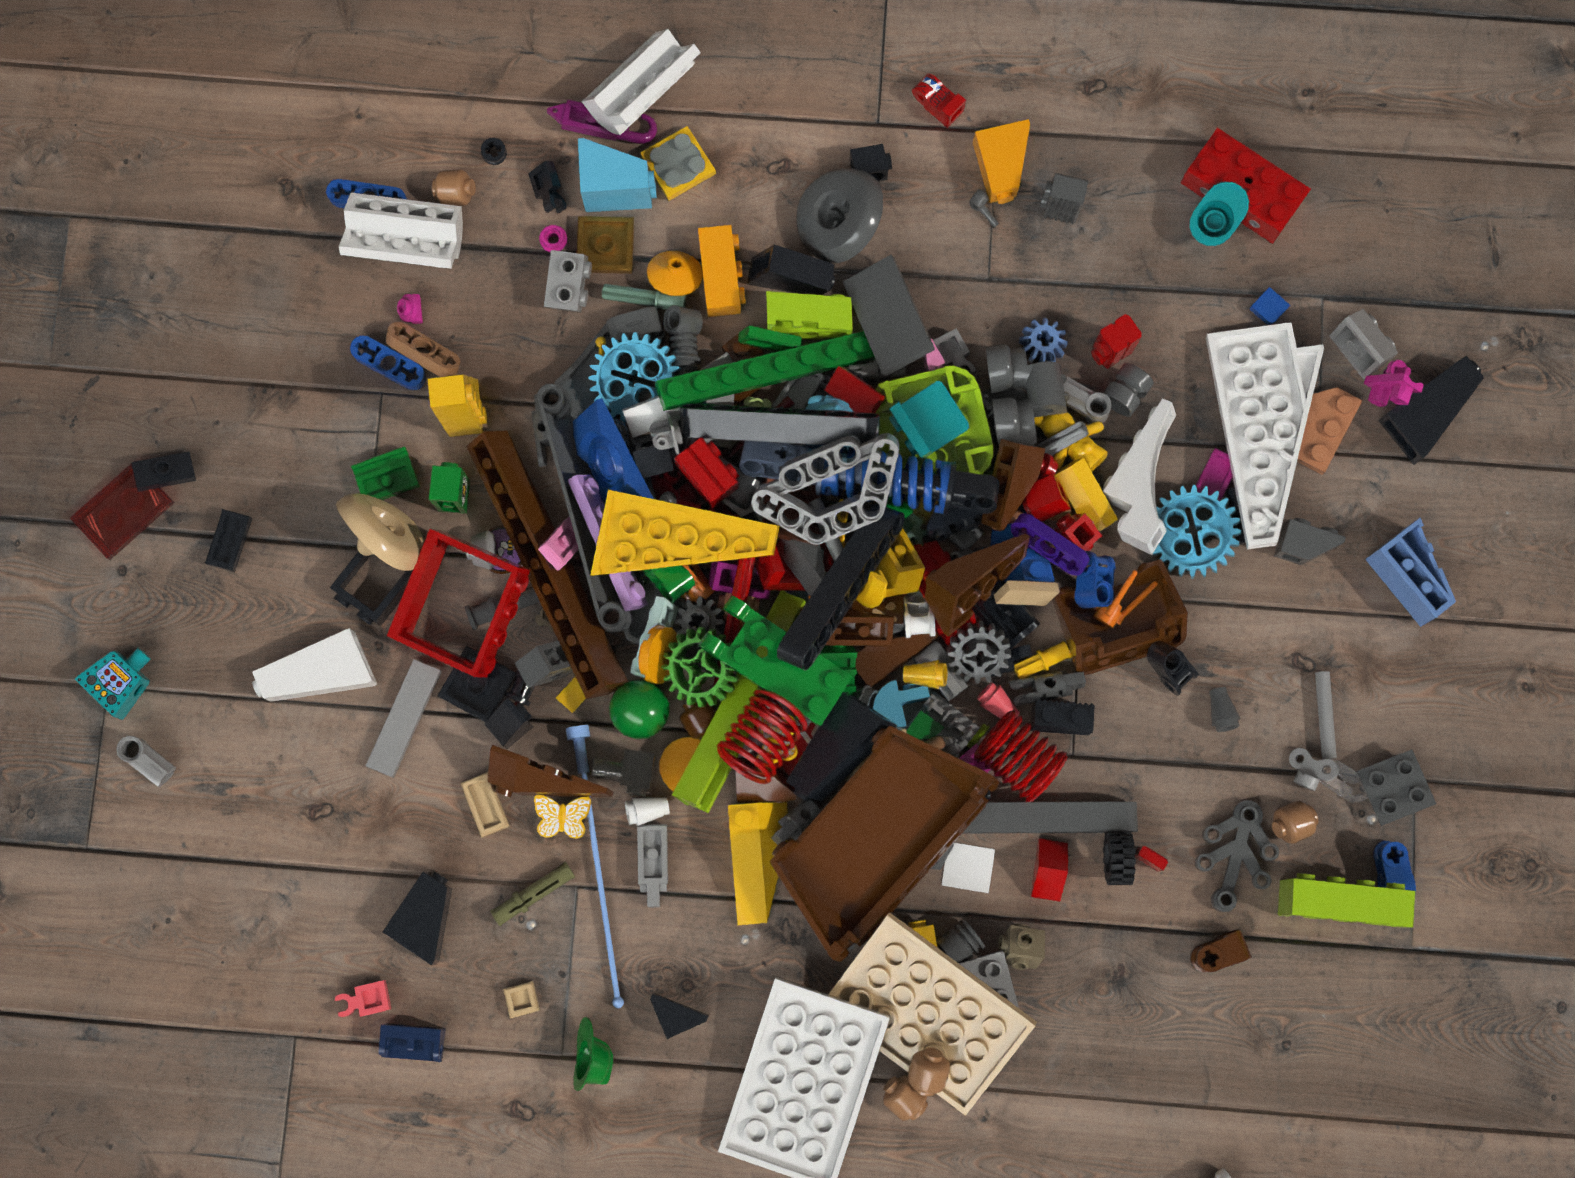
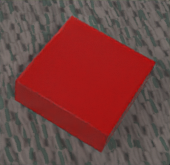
[1134,846,1168,872]

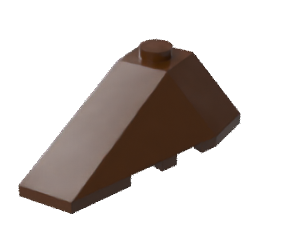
[925,533,1030,637]
[488,745,614,798]

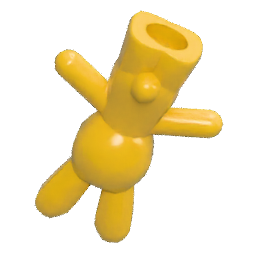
[1034,412,1108,472]

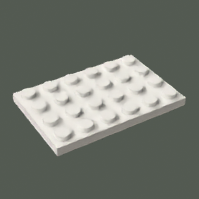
[718,977,890,1178]

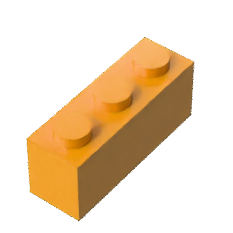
[698,225,746,317]

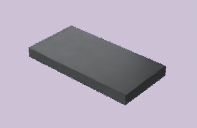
[843,255,935,377]

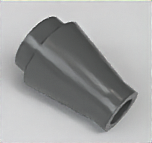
[1209,687,1240,732]

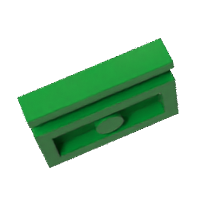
[351,446,420,500]

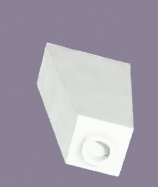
[252,628,377,702]

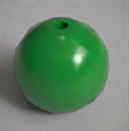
[609,679,670,740]

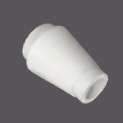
[625,797,670,826]

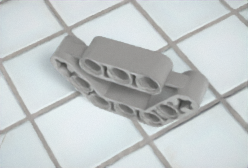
[751,433,899,545]

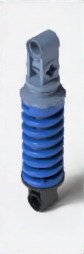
[739,441,1000,516]

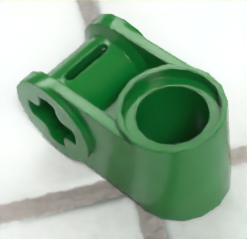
[643,566,695,603]

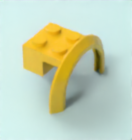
[836,499,925,608]

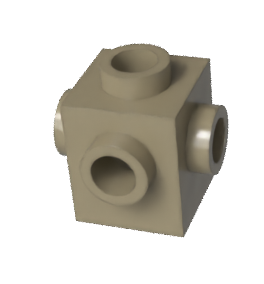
[998,924,1045,970]

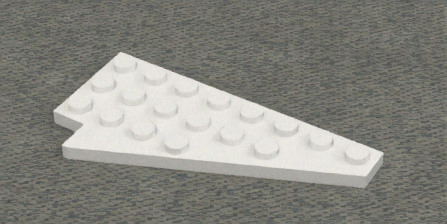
[1206,322,1324,549]

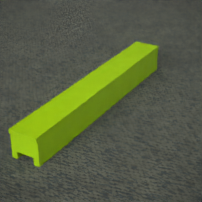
[672,590,806,813]

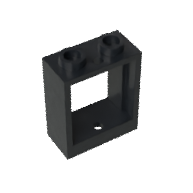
[330,551,413,626]

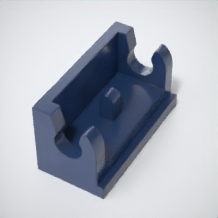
[379,1023,446,1062]

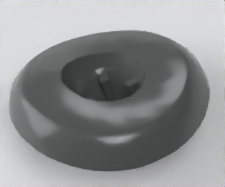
[796,168,883,263]

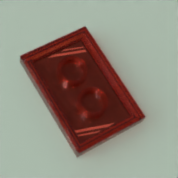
[70,460,175,560]

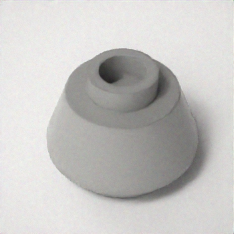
[466,530,497,570]

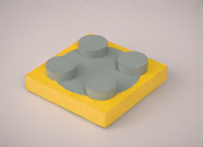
[640,126,716,201]

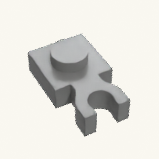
[933,328,977,375]

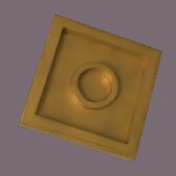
[577,216,634,274]

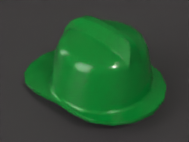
[573,1017,613,1091]

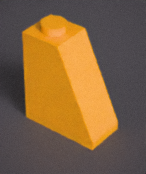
[972,119,1030,204]

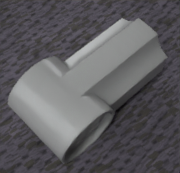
[1063,376,1112,424]
[912,641,968,702]
[116,736,176,787]

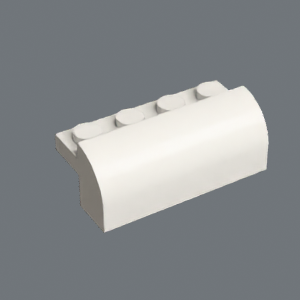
[582,29,701,135]
[339,193,463,269]

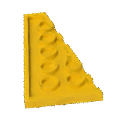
[590,490,780,576]

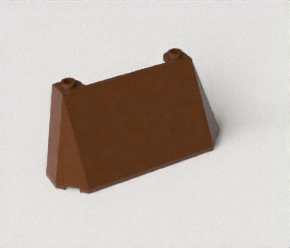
[769,726,1000,962]

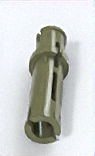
[490,861,575,926]

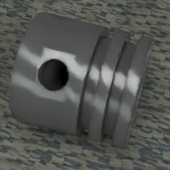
[936,919,985,963]

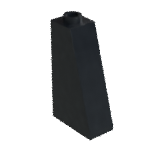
[1379,355,1484,465]
[786,692,897,802]

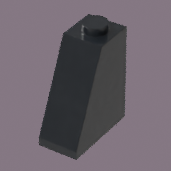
[747,244,835,295]
[382,870,452,965]

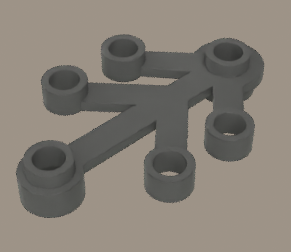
[1195,800,1279,912]

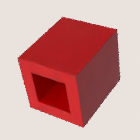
[1022,474,1071,522]

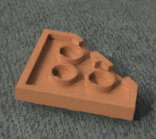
[1297,387,1363,475]

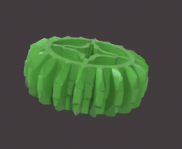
[661,627,740,707]

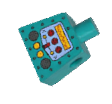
[75,647,151,720]

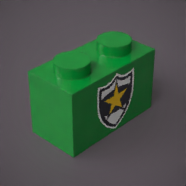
[429,462,470,514]

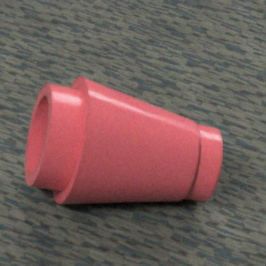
[977,682,1020,719]

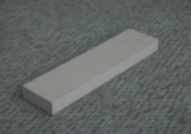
[366,659,442,778]

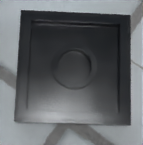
[437,646,516,723]

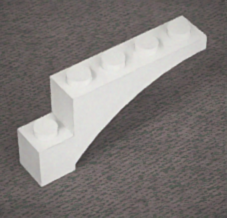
[1103,398,1176,555]

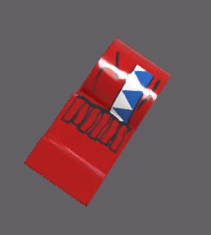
[912,73,966,128]

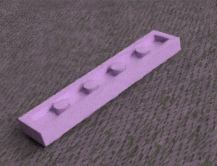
[568,475,648,611]

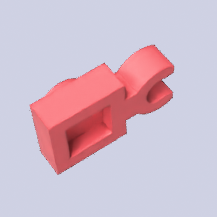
[335,980,391,1017]

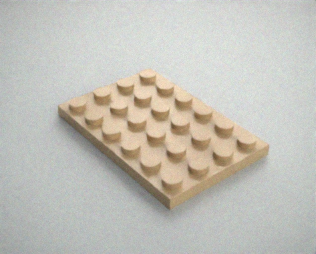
[828,912,1037,1116]

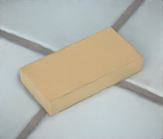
[994,580,1060,606]
[460,772,510,838]

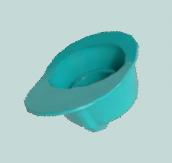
[1189,182,1249,246]

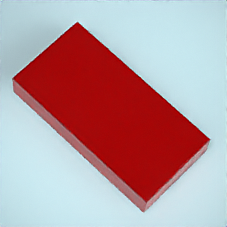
[824,366,885,413]

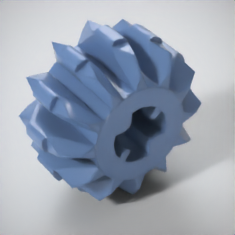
[1019,318,1068,363]

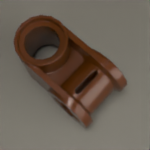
[1190,929,1252,972]

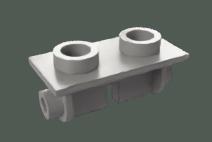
[649,412,683,454]

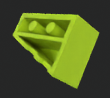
[766,291,853,340]

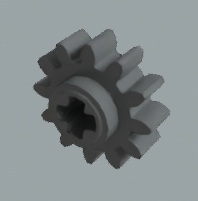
[674,596,726,649]

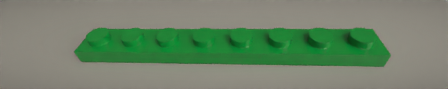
[655,331,875,411]

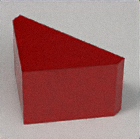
[1030,839,1068,902]

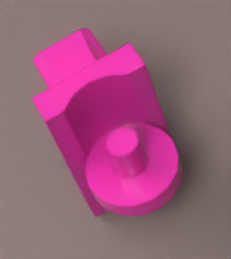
[1364,360,1424,407]

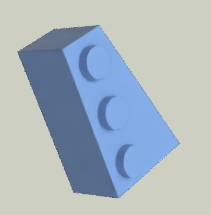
[1365,518,1456,627]

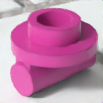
[397,294,423,324]

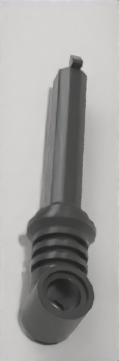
[663,305,703,470]

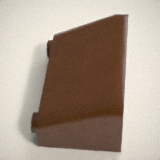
[1052,559,1188,675]

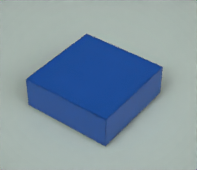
[1249,287,1290,325]

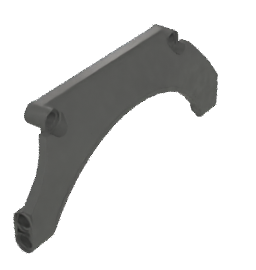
[537,307,725,672]

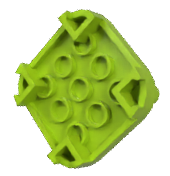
[875,366,994,475]

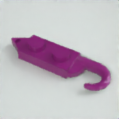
[547,99,657,144]

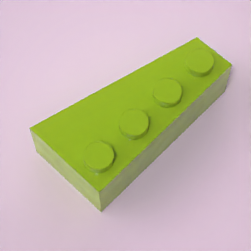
[1278,873,1415,928]

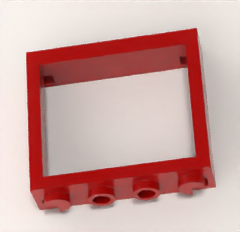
[387,528,530,678]

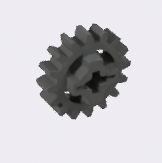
[947,621,1012,684]

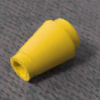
[903,660,948,689]

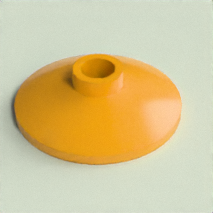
[647,251,703,296]

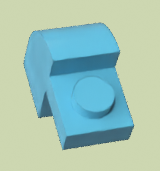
[873,680,930,728]

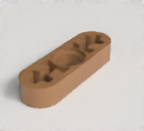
[386,322,460,377]

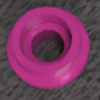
[539,225,567,253]

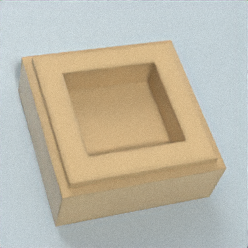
[503,981,540,1018]

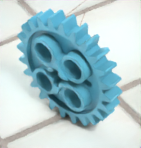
[588,332,681,424]
[1152,485,1241,579]

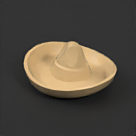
[336,493,424,571]

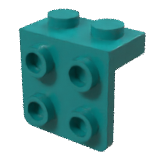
[889,381,969,459]

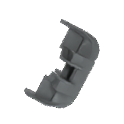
[986,344,1069,447]

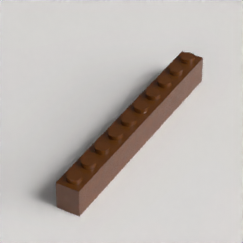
[466,431,628,699]

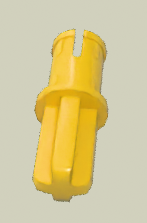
[1014,641,1071,679]

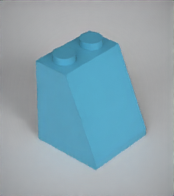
[578,138,657,212]

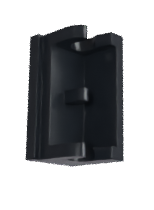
[972,581,1040,650]

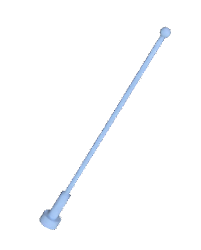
[566,725,624,1008]

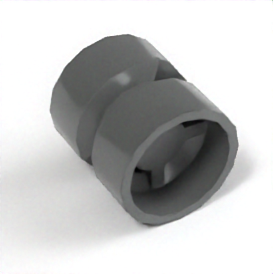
[1103,363,1154,417]

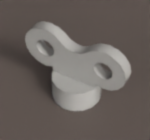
[1289,748,1339,791]

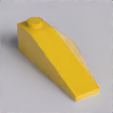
[728,802,788,925]

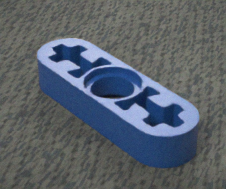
[326,179,408,208]
[350,336,426,390]

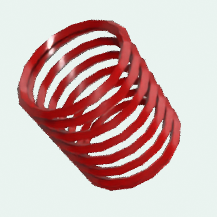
[716,689,808,784]
[974,710,1067,802]

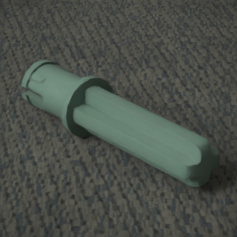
[602,284,686,311]

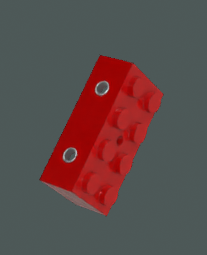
[1181,127,1311,244]

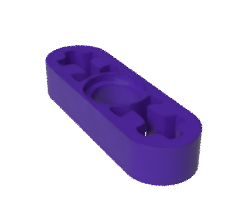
[1011,513,1089,576]

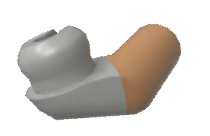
[924,736,961,756]

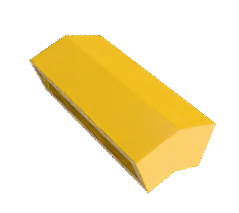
[1055,458,1118,531]

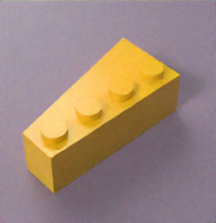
[428,375,487,437]

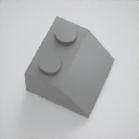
[1329,309,1398,380]

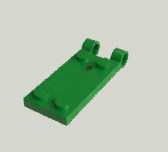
[698,595,853,727]

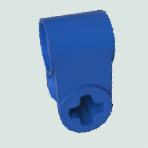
[1074,551,1116,608]
[1373,841,1416,892]

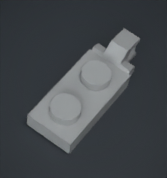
[637,824,668,908]

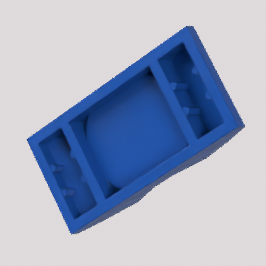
[573,398,654,503]

